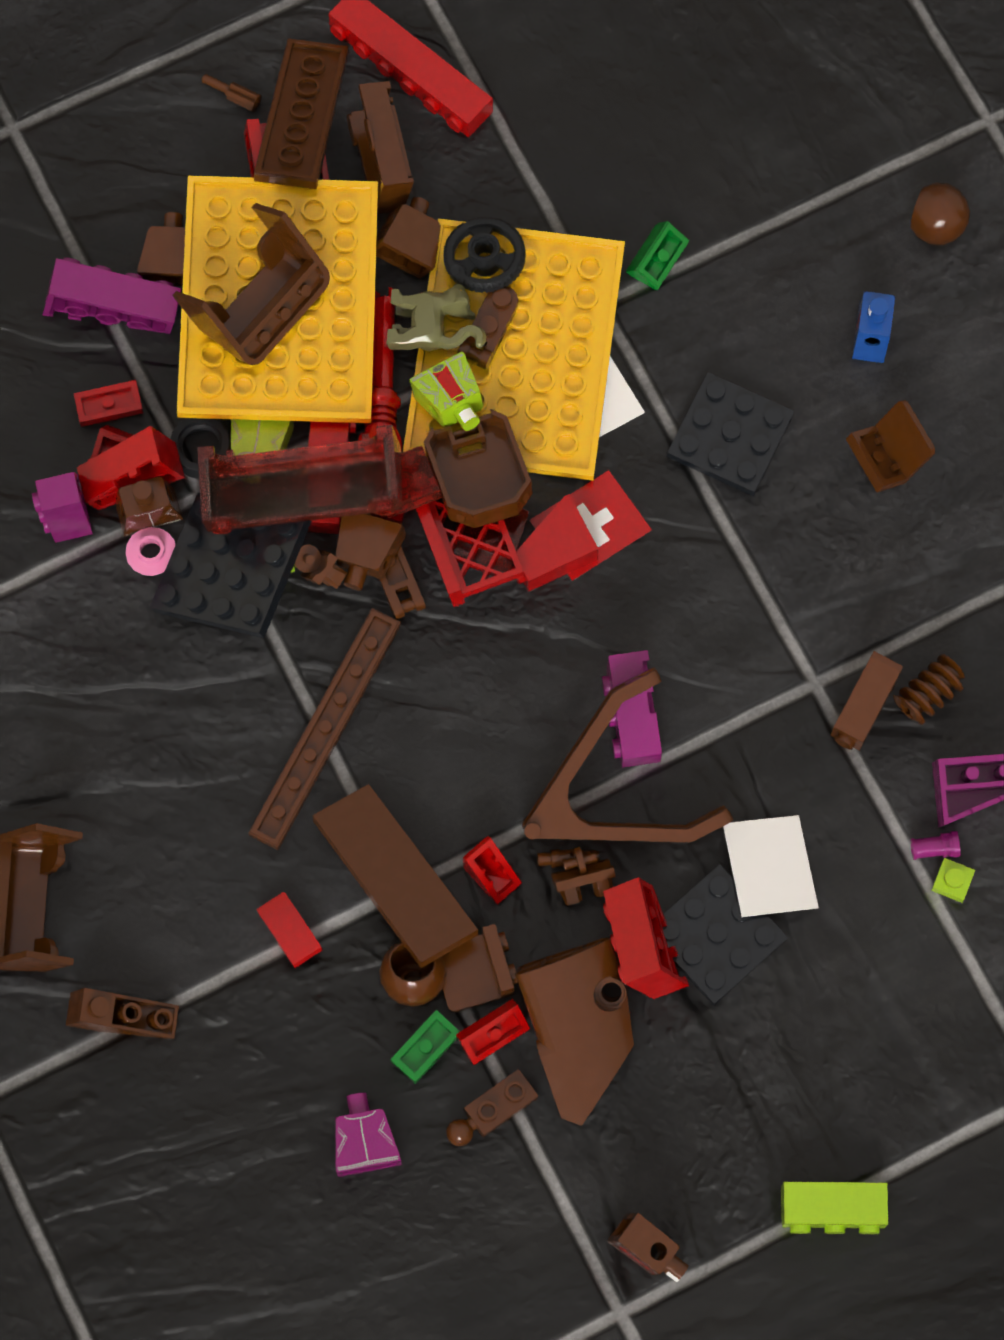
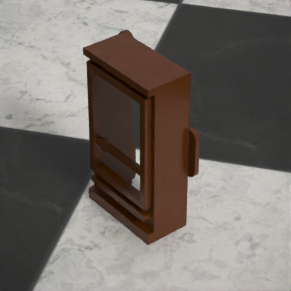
[347,81,414,214]

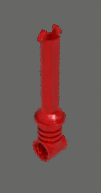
[358,287,402,463]

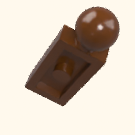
[446,1069,539,1146]

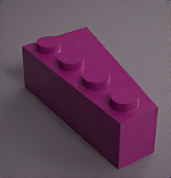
[42,258,181,334]

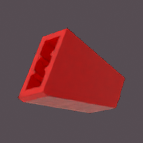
[511,494,598,592]

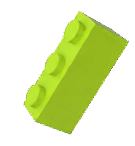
[781,1182,888,1234]

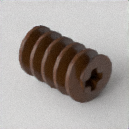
[893,654,965,725]

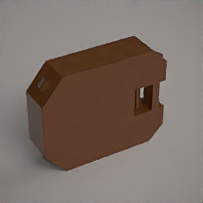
[424,409,533,528]

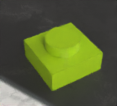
[931,858,975,903]

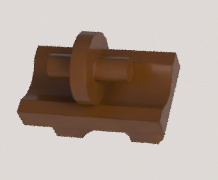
[294,544,347,589]
[551,847,616,906]

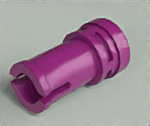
[910,831,961,860]

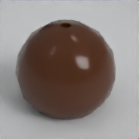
[910,182,970,245]
[379,941,447,1006]

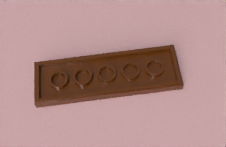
[254,38,349,189]
[313,784,478,968]

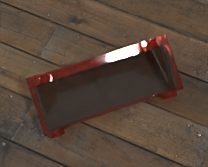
[197,424,402,534]

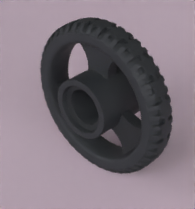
[443,217,526,293]

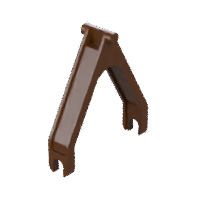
[522,667,733,843]

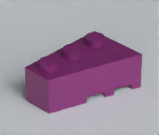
[32,472,93,543]
[601,650,662,768]
[932,754,1004,828]

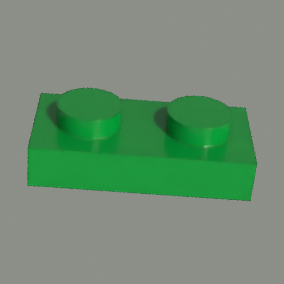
[390,1010,461,1084]

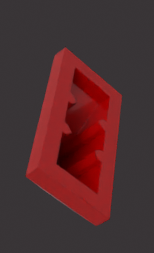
[463,836,522,905]

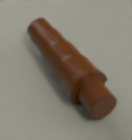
[537,849,599,868]

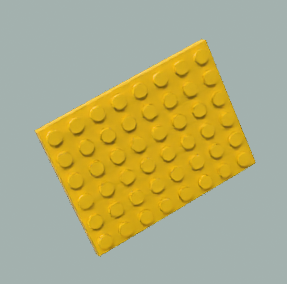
[177,176,378,423]
[403,218,625,481]

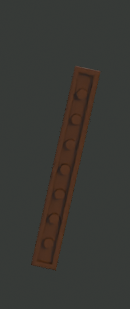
[248,608,401,850]

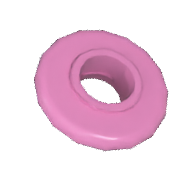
[125,527,176,576]

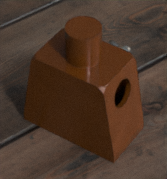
[376,197,441,279]
[137,212,185,286]
[335,508,406,591]

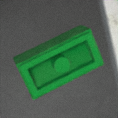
[626,221,690,290]

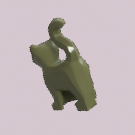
[387,283,486,352]

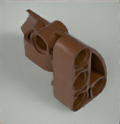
[515,937,634,1126]

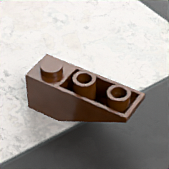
[66,988,179,1039]

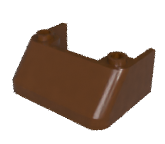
[172,203,330,365]
[0,823,83,972]

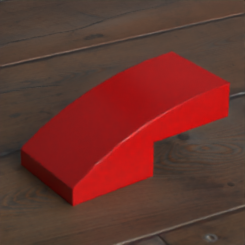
[256,892,323,968]

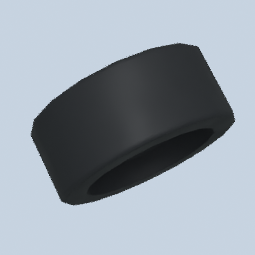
[171,418,231,479]

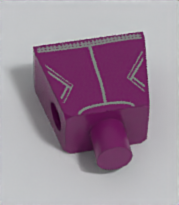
[336,1093,402,1177]

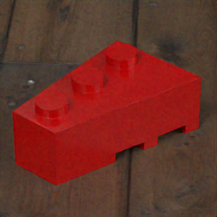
[76,426,185,510]
[603,877,689,999]

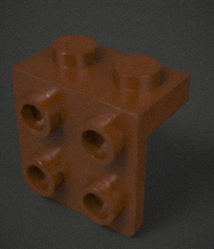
[846,400,935,493]
[442,924,518,1012]

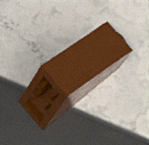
[831,651,903,751]

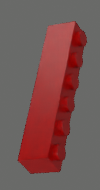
[328,0,493,138]

